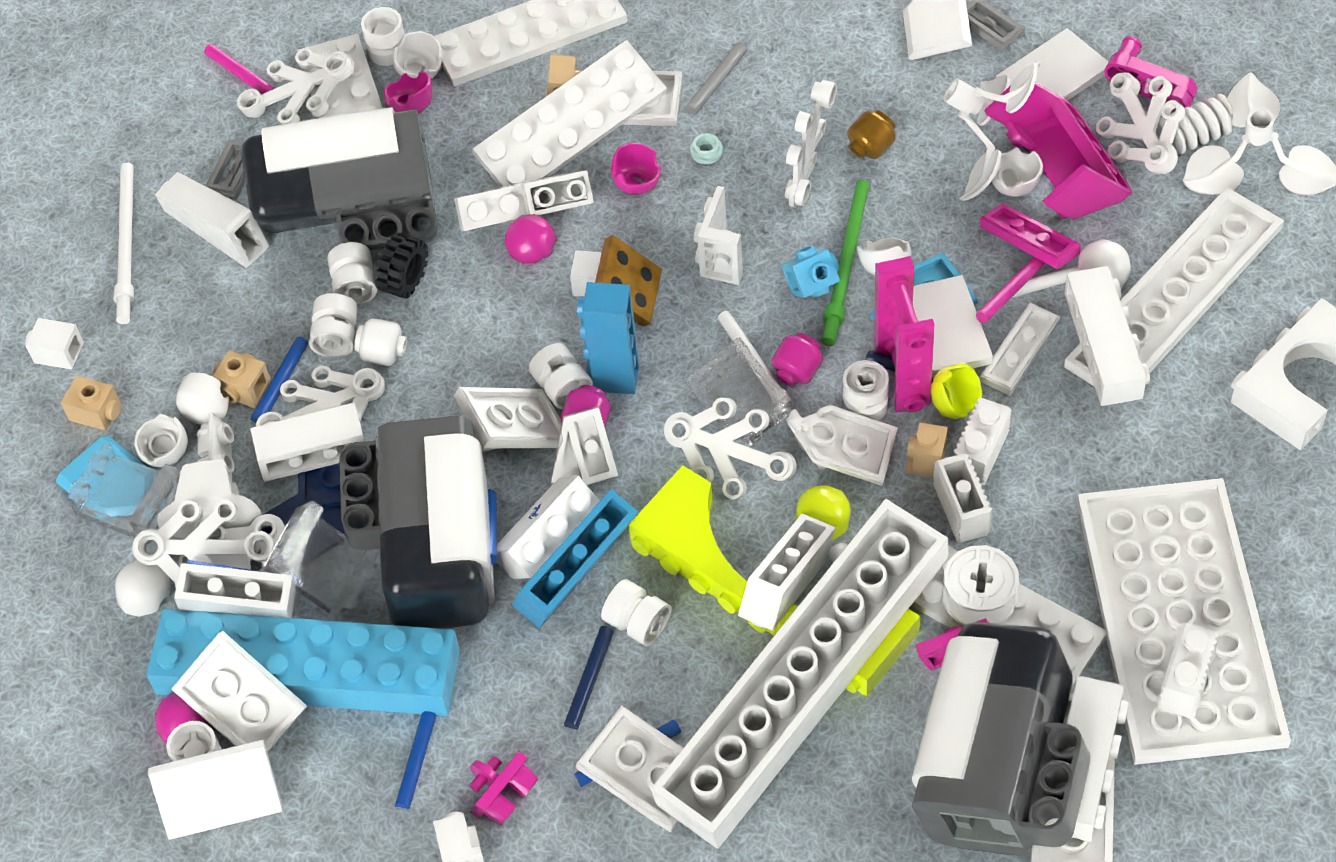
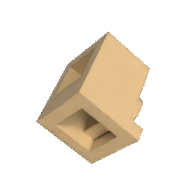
[547,54,581,96]
[905,422,948,477]

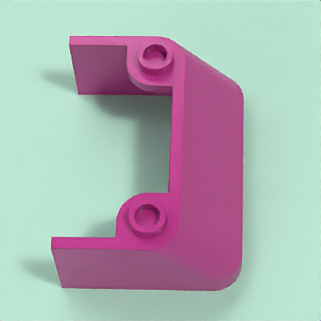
[984,82,1132,220]

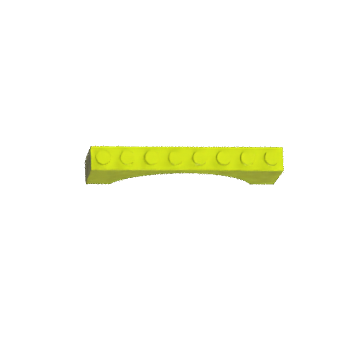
[629,465,920,697]

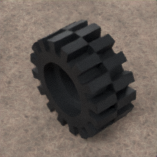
[375,233,428,299]

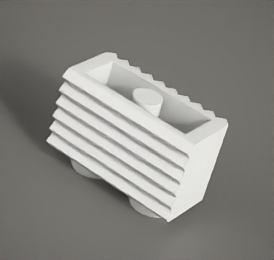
[953,398,1012,486]
[933,453,993,543]
[1157,623,1219,718]

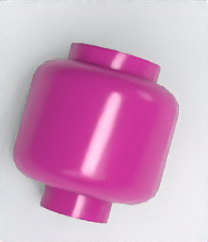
[771,332,823,387]
[561,385,611,428]

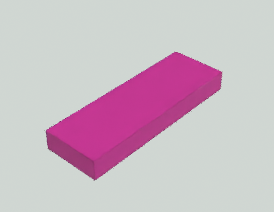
[980,203,1081,269]

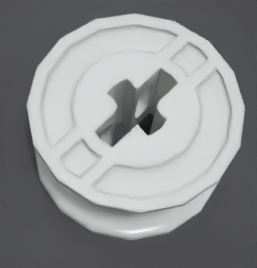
[942,545,1020,625]

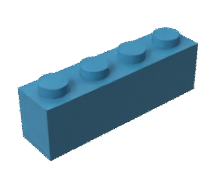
[577,282,639,394]
[512,489,639,629]

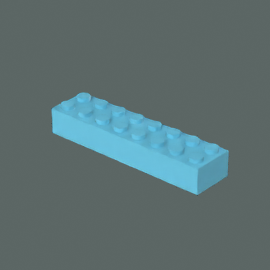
[146,609,460,716]

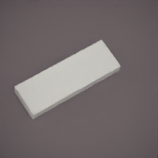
[980,303,1061,396]

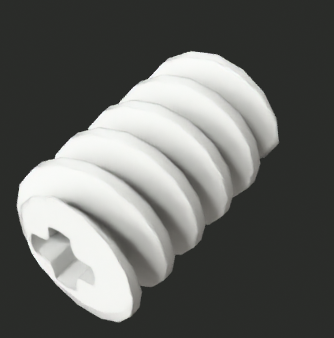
[1157,94,1233,154]

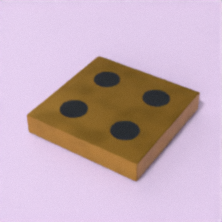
[595,235,662,326]

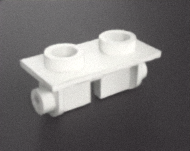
[197,413,234,483]

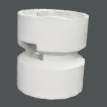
[361,7,405,66]
[327,242,377,304]
[309,293,358,356]
[529,343,593,409]
[842,360,889,421]
[601,579,672,647]
[166,721,222,762]

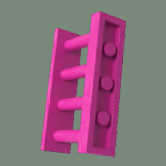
[874,256,935,412]

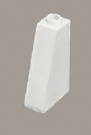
[155,172,269,268]

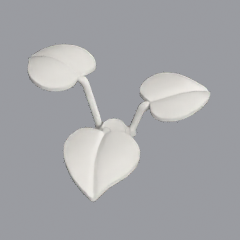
[944,61,1040,201]
[1183,72,1336,195]

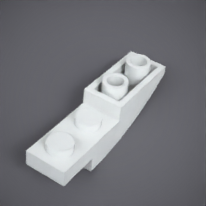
[454,170,594,231]

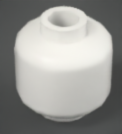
[354,318,407,366]

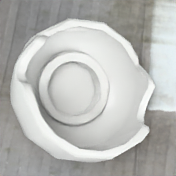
[393,31,442,79]
[991,147,1043,197]
[857,237,912,276]
[1078,239,1131,289]
[176,373,229,425]
[134,414,188,468]
[115,560,171,617]

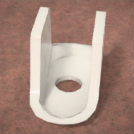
[157,459,262,539]

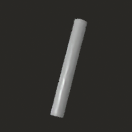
[685,42,747,115]

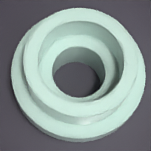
[690,133,723,164]

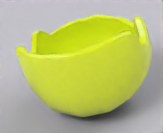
[931,363,982,420]
[796,485,851,541]

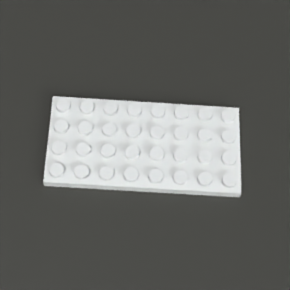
[1077,478,1291,765]

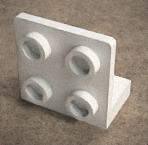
[694,186,743,285]

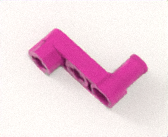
[1104,36,1198,113]

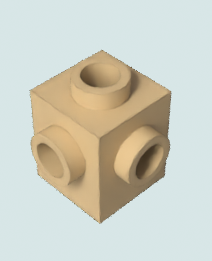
[212,350,271,408]

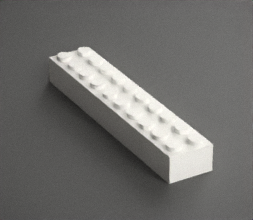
[651,499,949,849]

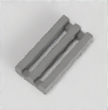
[967,0,1025,51]
[206,139,245,200]

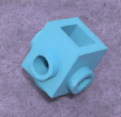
[780,245,840,298]

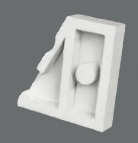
[550,406,618,487]

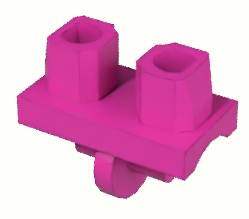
[469,751,538,825]

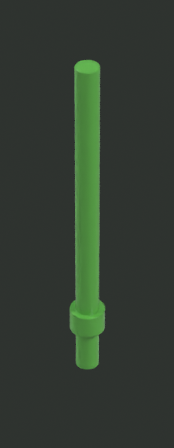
[821,180,869,346]

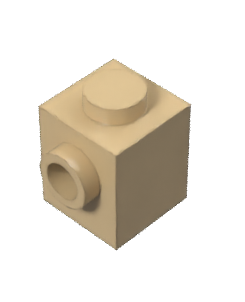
[61,375,121,431]

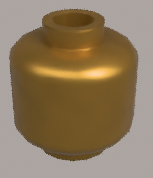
[847,110,896,159]

